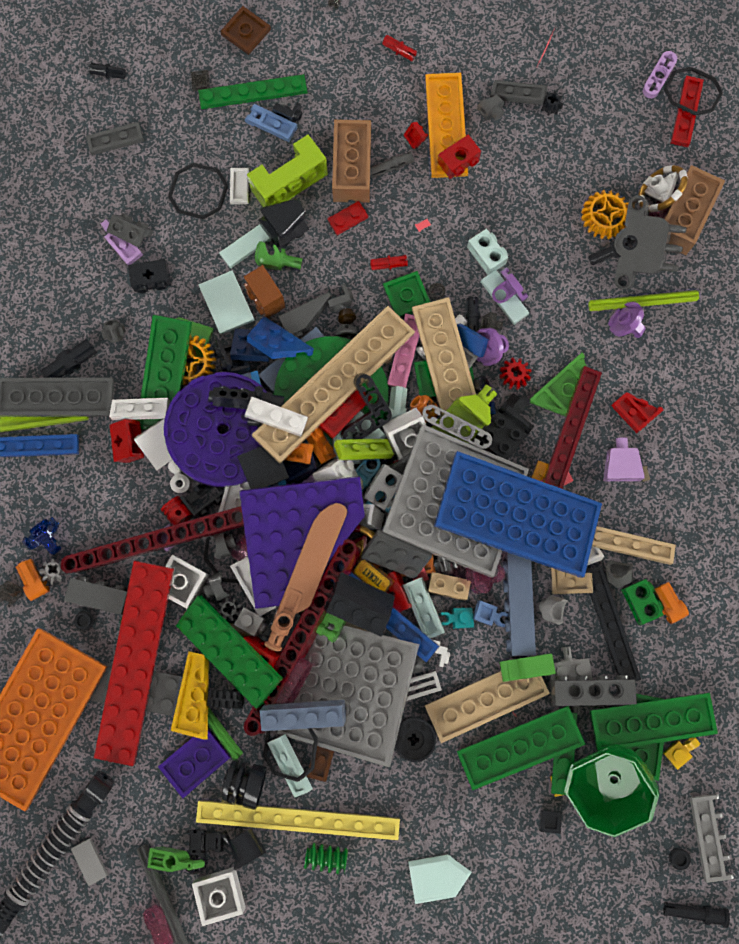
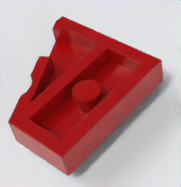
[611,392,664,434]

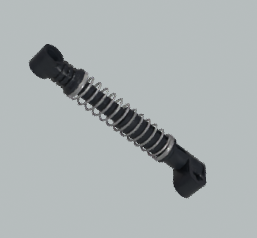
[0,770,114,938]

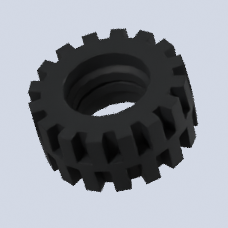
[207,690,244,709]

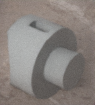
[539,595,568,625]

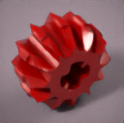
[499,357,532,390]

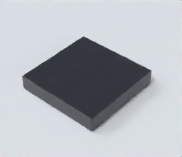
[237,446,289,489]

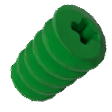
[304,842,348,875]

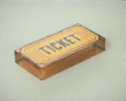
[352,558,395,592]

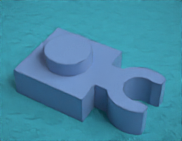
[473,601,508,627]

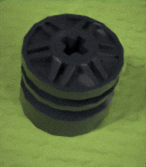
[394,718,437,762]
[222,759,267,810]

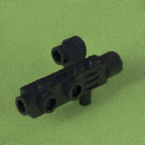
[208,386,284,428]

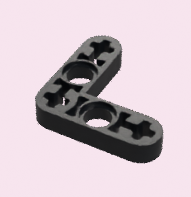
[341,373,392,440]

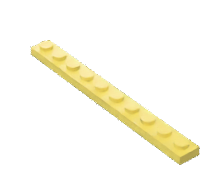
[196,800,400,840]

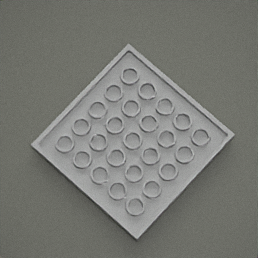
[382,424,529,578]
[277,617,419,767]

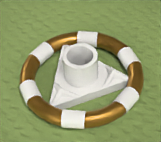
[638,165,688,212]

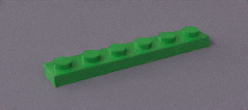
[198,74,307,109]

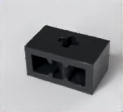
[128,259,171,293]

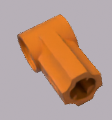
[16,559,50,601]
[654,582,689,624]

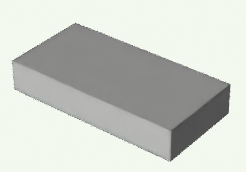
[71,838,109,886]

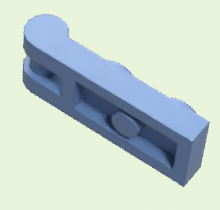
[245,104,298,142]

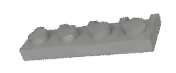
[689,794,734,883]

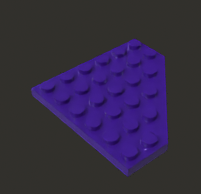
[239,476,365,609]

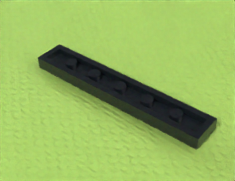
[586,566,641,682]

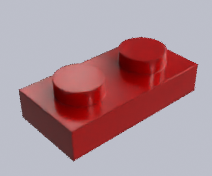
[327,201,368,235]

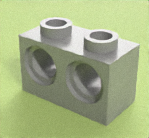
[362,464,402,510]

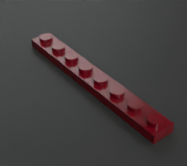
[543,366,602,489]

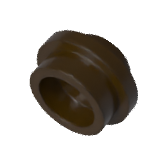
[338,308,356,324]

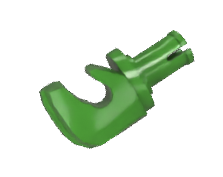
[255,241,303,271]

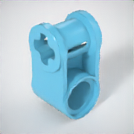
[355,459,381,492]

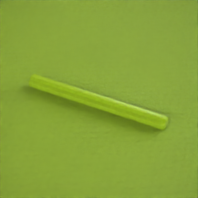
[588,290,699,311]

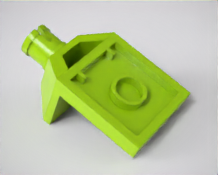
[431,385,497,444]

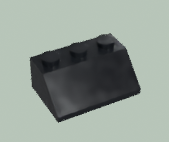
[324,571,395,637]

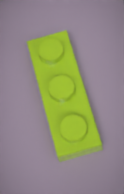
[334,439,394,460]

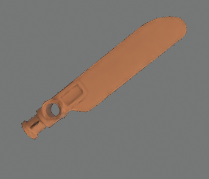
[264,503,347,651]

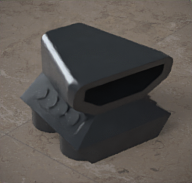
[258,199,310,247]

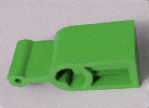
[499,653,556,682]
[147,846,205,872]

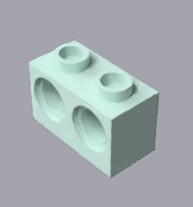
[467,228,508,275]

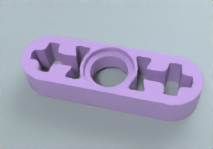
[643,51,677,98]

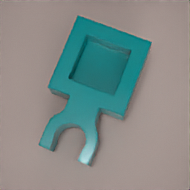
[439,608,474,629]

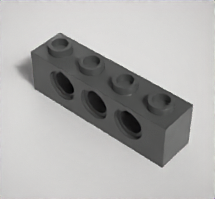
[550,675,637,706]

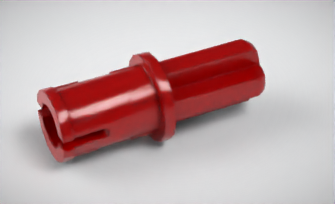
[382,35,417,62]
[370,255,408,270]

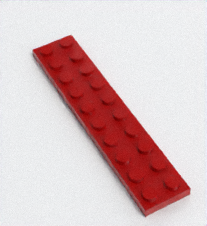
[94,561,174,766]

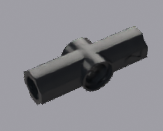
[40,338,97,378]

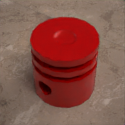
[161,496,193,526]

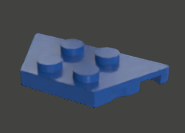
[247,317,313,359]

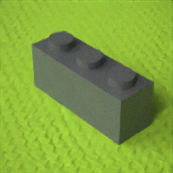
[64,576,127,615]

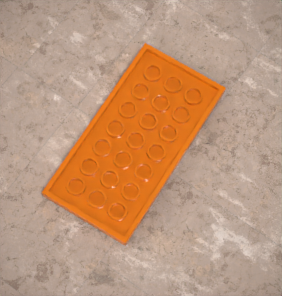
[0,628,108,811]

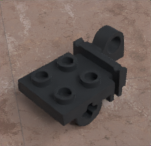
[476,393,534,460]

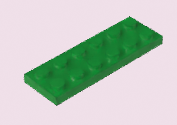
[137,315,192,430]
[175,596,283,709]
[589,693,718,751]
[457,706,585,790]

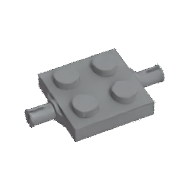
[551,646,595,715]

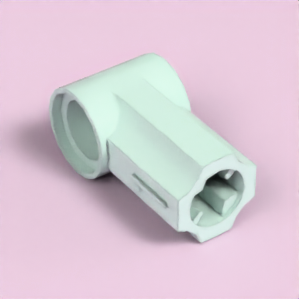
[389,386,407,420]

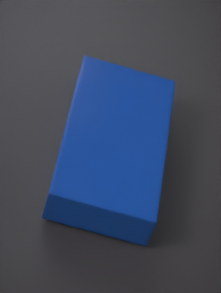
[457,323,489,357]

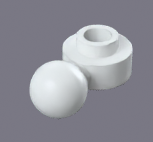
[168,459,190,493]

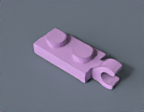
[101,220,143,265]

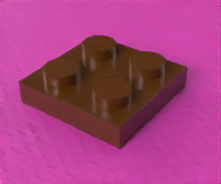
[220,6,271,55]

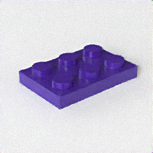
[158,729,231,798]

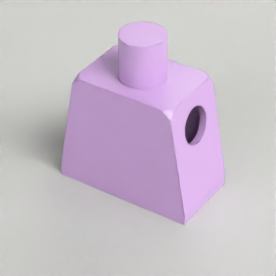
[603,438,644,481]

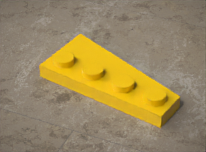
[171,651,209,740]

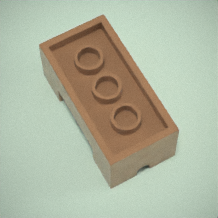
[332,120,371,203]
[664,165,725,255]

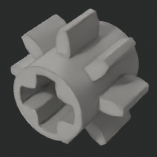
[39,559,65,585]

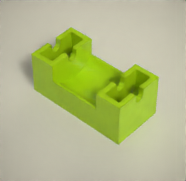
[247,134,328,207]

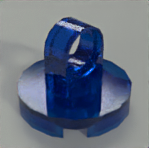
[22,517,62,555]

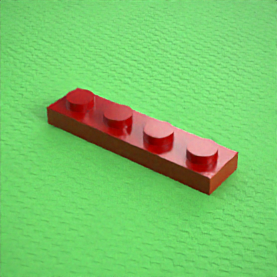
[670,75,704,148]

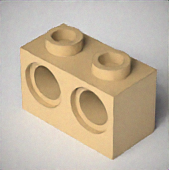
[427,572,471,601]

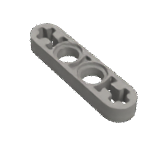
[422,405,492,449]

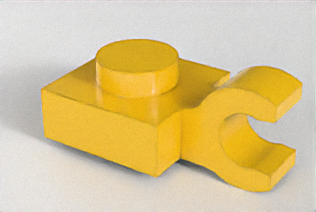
[663,737,701,770]

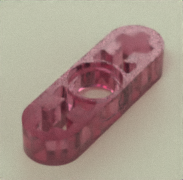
[275,658,313,704]

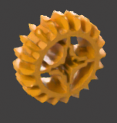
[581,190,629,240]
[183,335,216,385]

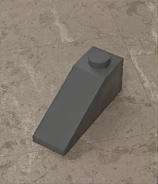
[278,292,331,339]

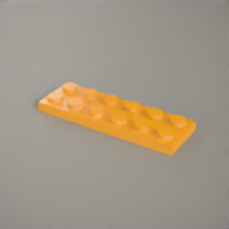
[425,73,468,178]

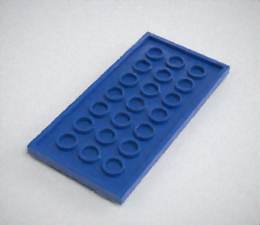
[434,451,602,578]

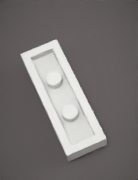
[245,397,308,437]
[109,398,170,420]
[230,556,276,616]

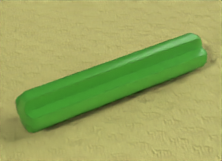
[208,708,243,759]

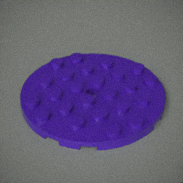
[164,372,267,487]

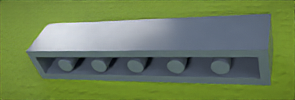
[502,551,536,656]

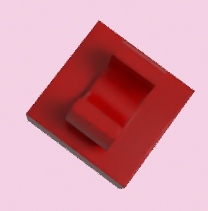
[404,122,428,149]

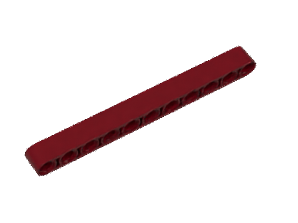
[60,506,244,573]
[244,539,361,736]

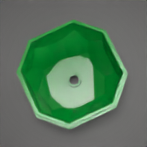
[564,745,660,837]

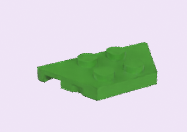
[529,353,586,416]

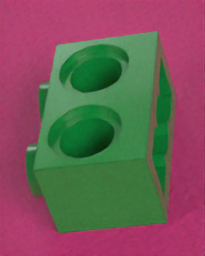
[621,579,664,625]

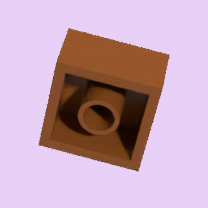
[243,265,286,318]

